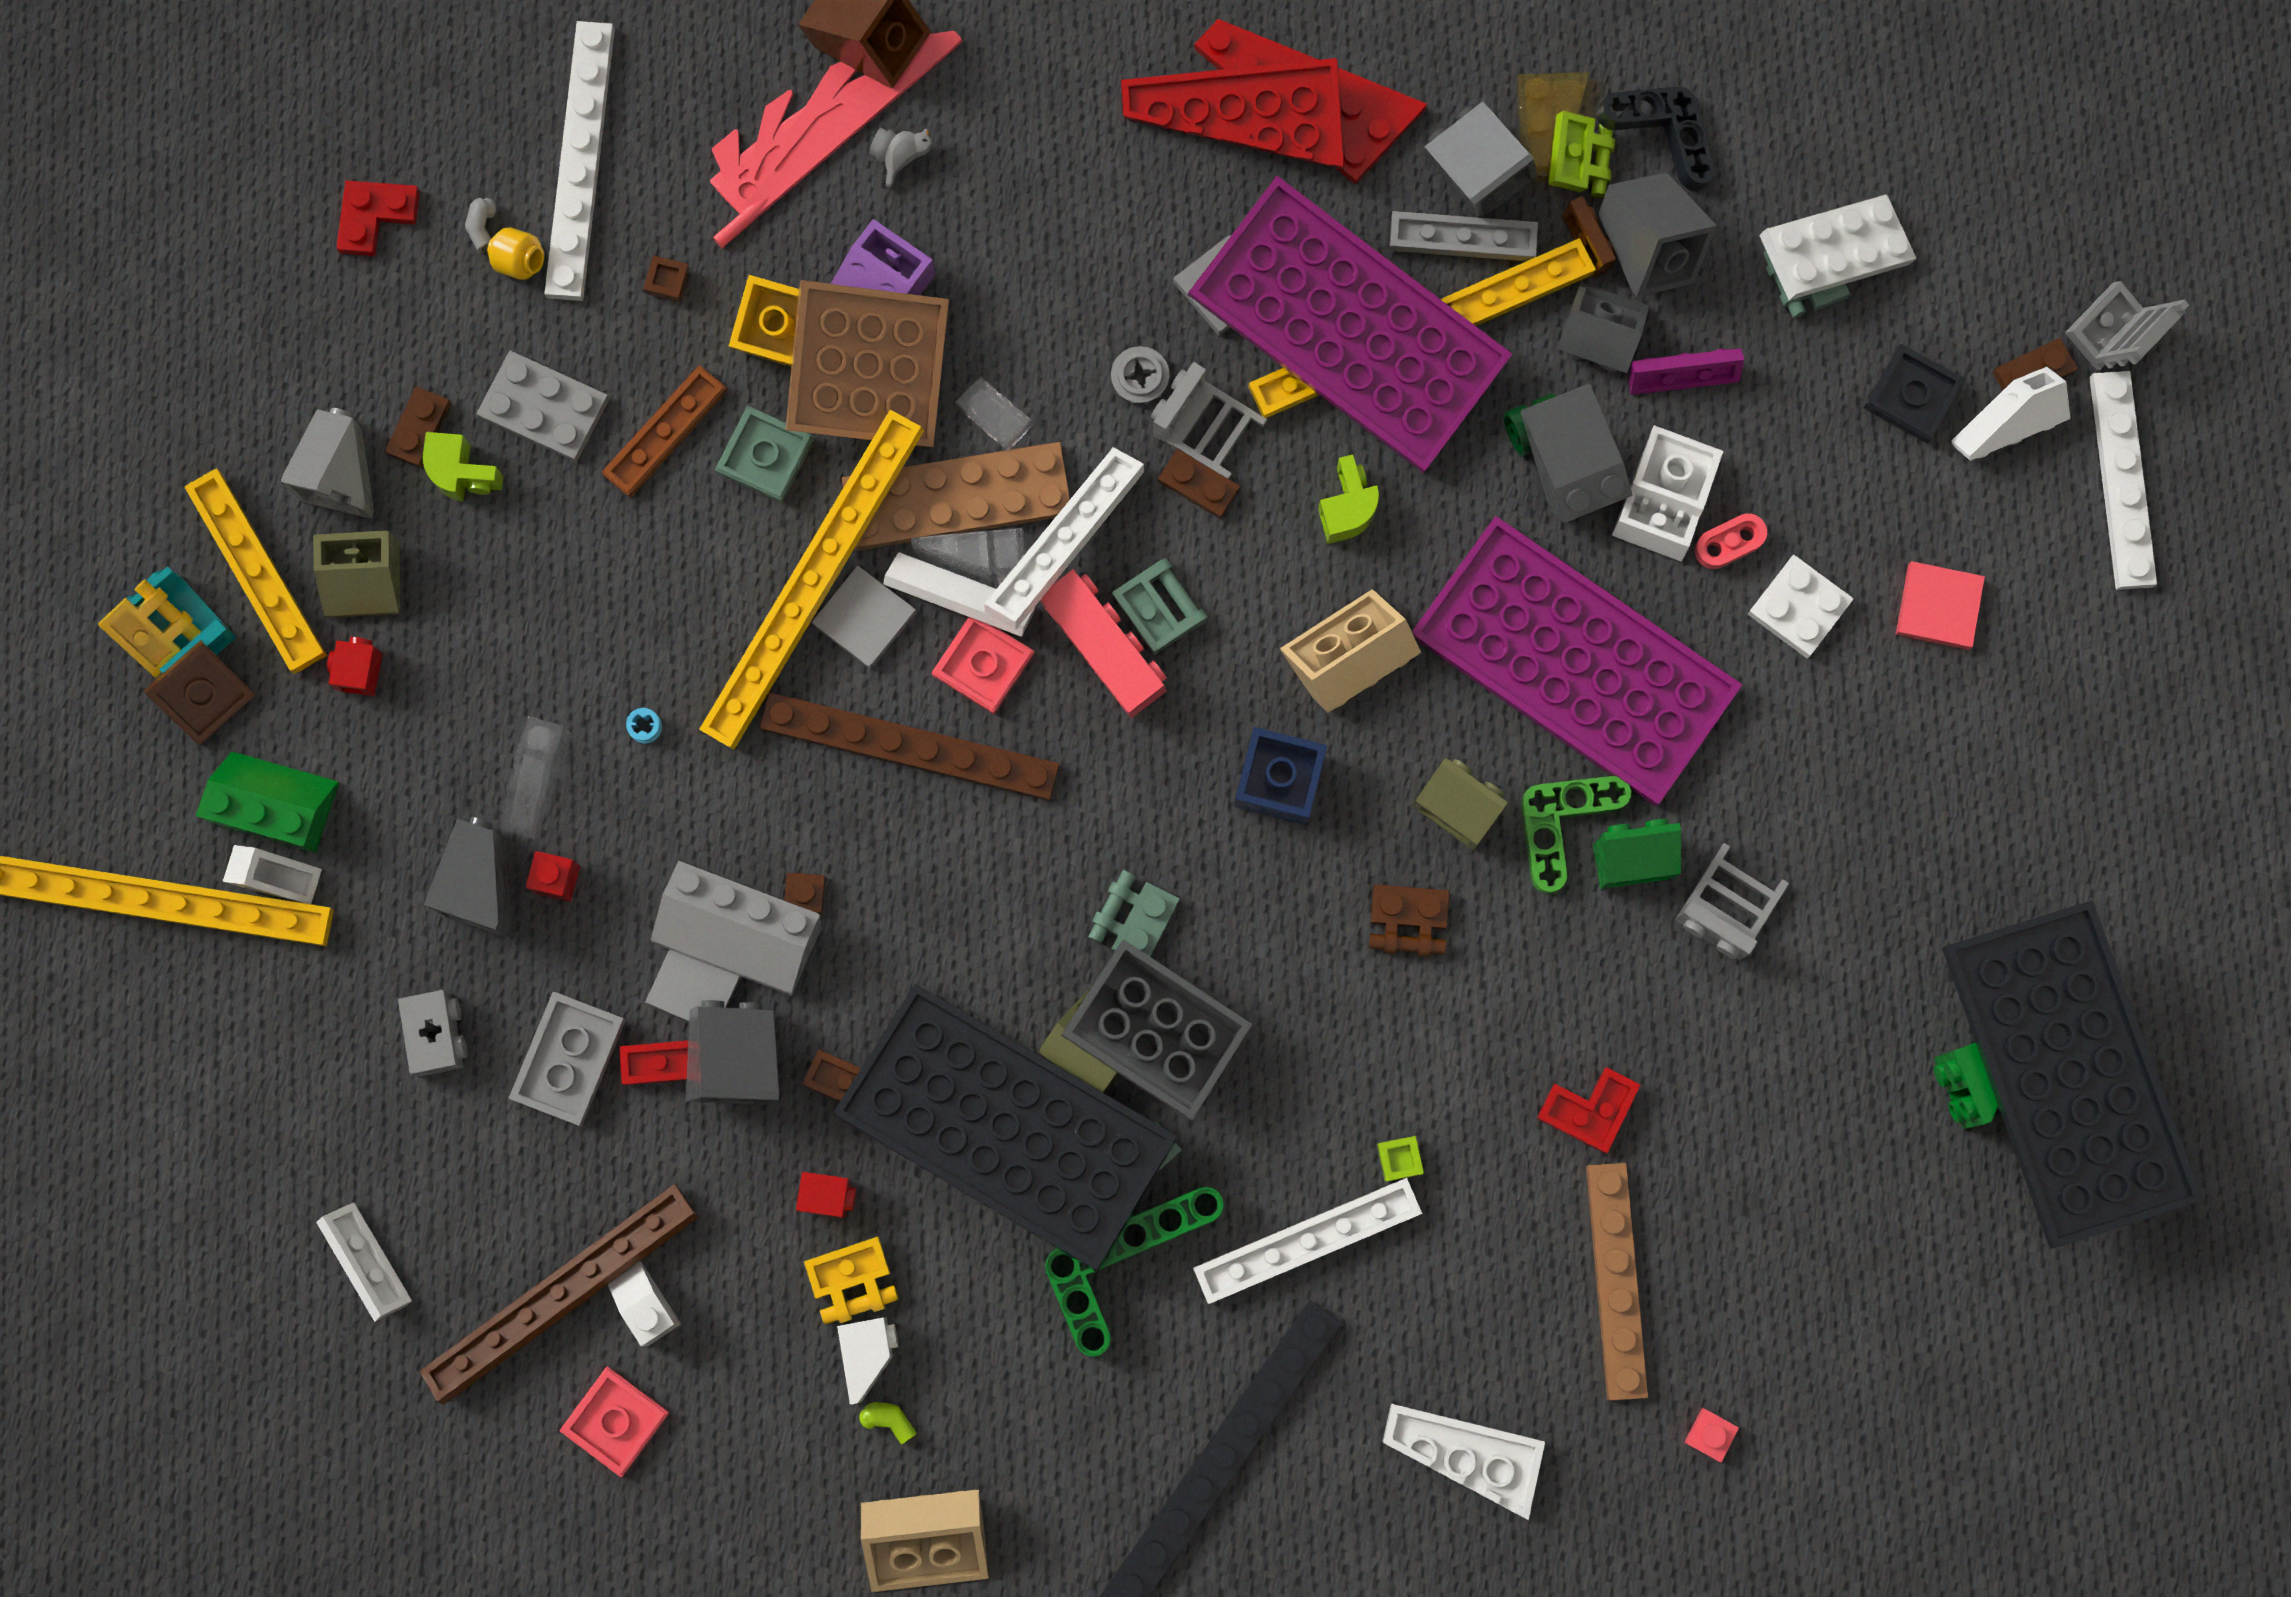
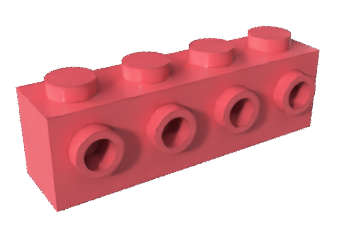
[1040,569,1167,719]

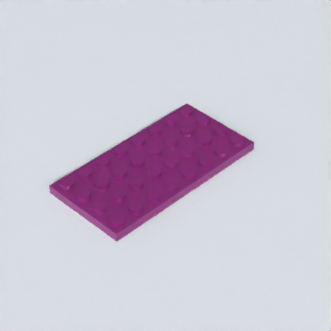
[1188,176,1512,473]
[1412,515,1743,807]

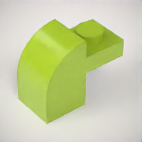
[423,432,503,501]
[1318,454,1379,544]

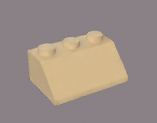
[1280,589,1421,713]
[861,1489,989,1592]

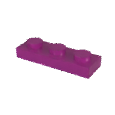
[1628,348,1744,395]

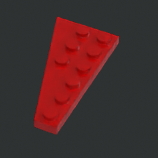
[1194,19,1427,185]
[1121,58,1345,170]

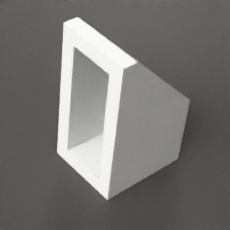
[223,845,322,904]
[608,1260,681,1347]
[837,1317,898,1405]

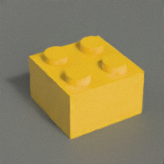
[729,275,799,367]

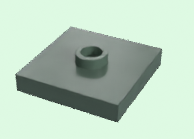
[715,405,815,503]

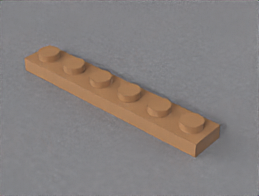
[1586,1163,1648,1400]

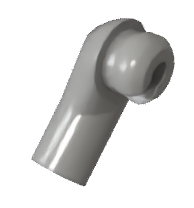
[465,198,497,253]

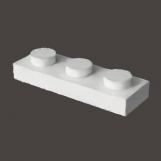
[316,1202,412,1322]

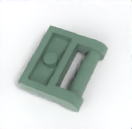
[1112,558,1209,655]

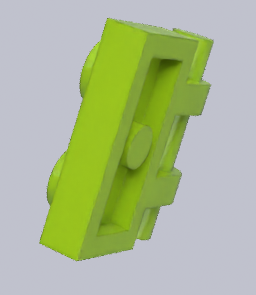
[1548,111,1615,198]

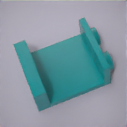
[127,566,237,673]

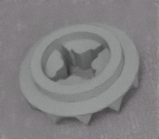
[1111,346,1169,404]

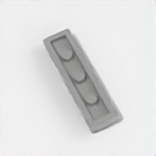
[1389,211,1538,261]

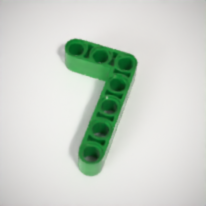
[1045,1187,1224,1357]

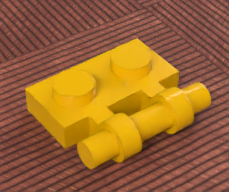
[98,579,201,678]
[804,1237,899,1325]

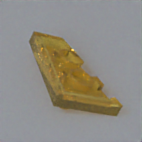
[1516,72,1590,181]

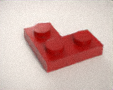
[336,180,420,256]
[1536,1067,1640,1154]

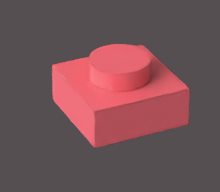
[1684,1408,1739,1463]

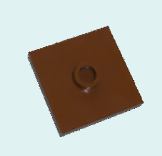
[144,640,255,745]

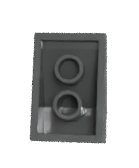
[1520,384,1633,523]

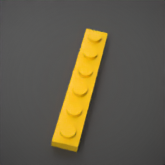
[184,468,327,674]

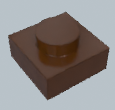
[643,255,690,302]
[784,873,826,914]

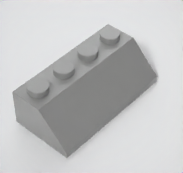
[651,861,821,996]

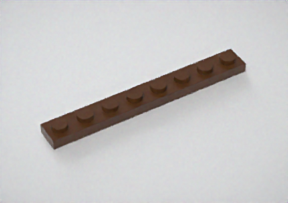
[760,692,1060,801]
[420,1184,699,1405]

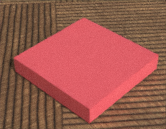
[1896,561,1985,650]
[931,617,1035,715]
[559,1366,670,1477]

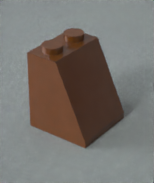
[798,0,931,88]

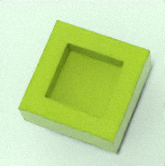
[1377,1136,1424,1182]

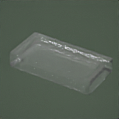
[955,377,1034,451]

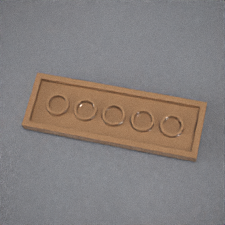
[842,442,1070,551]

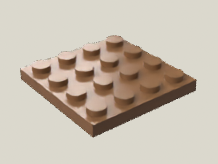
[785,280,949,447]

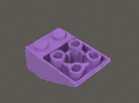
[831,219,936,295]

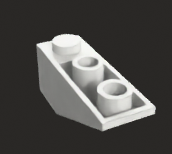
[1952,367,2070,461]

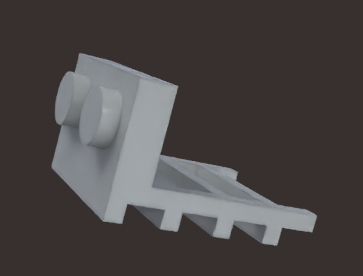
[2065,281,2189,370]
[1151,362,1267,479]
[1675,843,1789,961]

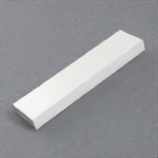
[883,552,1036,637]

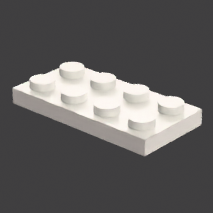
[1759,194,1916,300]

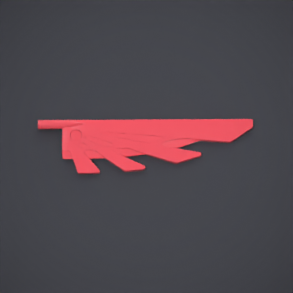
[710,31,962,248]

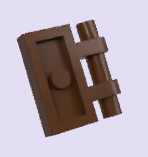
[1369,884,1449,957]

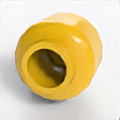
[487,227,545,280]

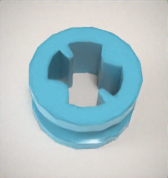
[626,708,662,744]

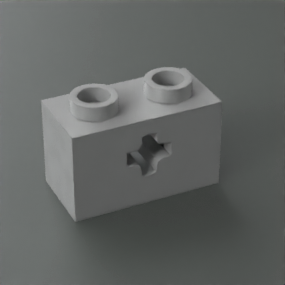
[398,990,468,1077]

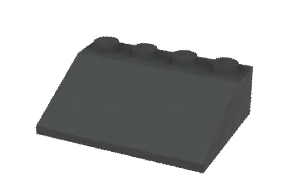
[1061,939,1252,1121]

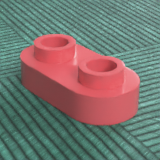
[1695,514,1767,569]

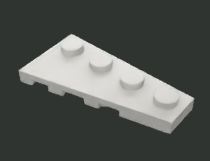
[1383,1404,1545,1520]

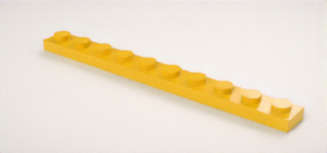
[1248,238,1596,418]
[699,410,924,750]
[0,856,334,947]

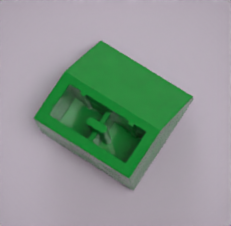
[1593,819,1681,889]
[1933,1042,1998,1129]

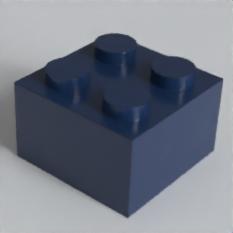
[1234,727,1327,825]

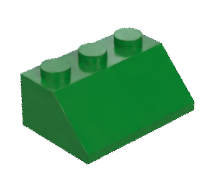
[195,752,340,853]

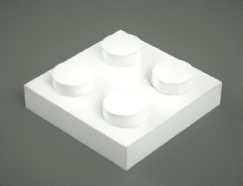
[1748,554,1853,659]

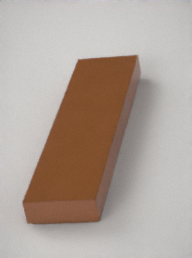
[601,365,728,498]

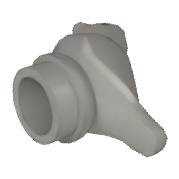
[869,128,932,188]

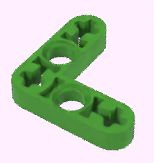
[1521,776,1631,894]

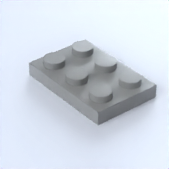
[476,350,610,462]
[508,991,626,1127]

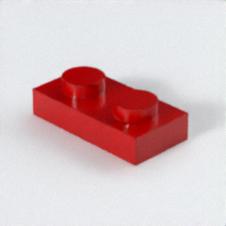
[620,1040,688,1086]

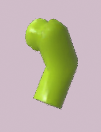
[859,1402,917,1445]

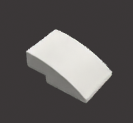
[1612,425,1723,561]

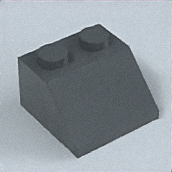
[1557,282,1649,373]

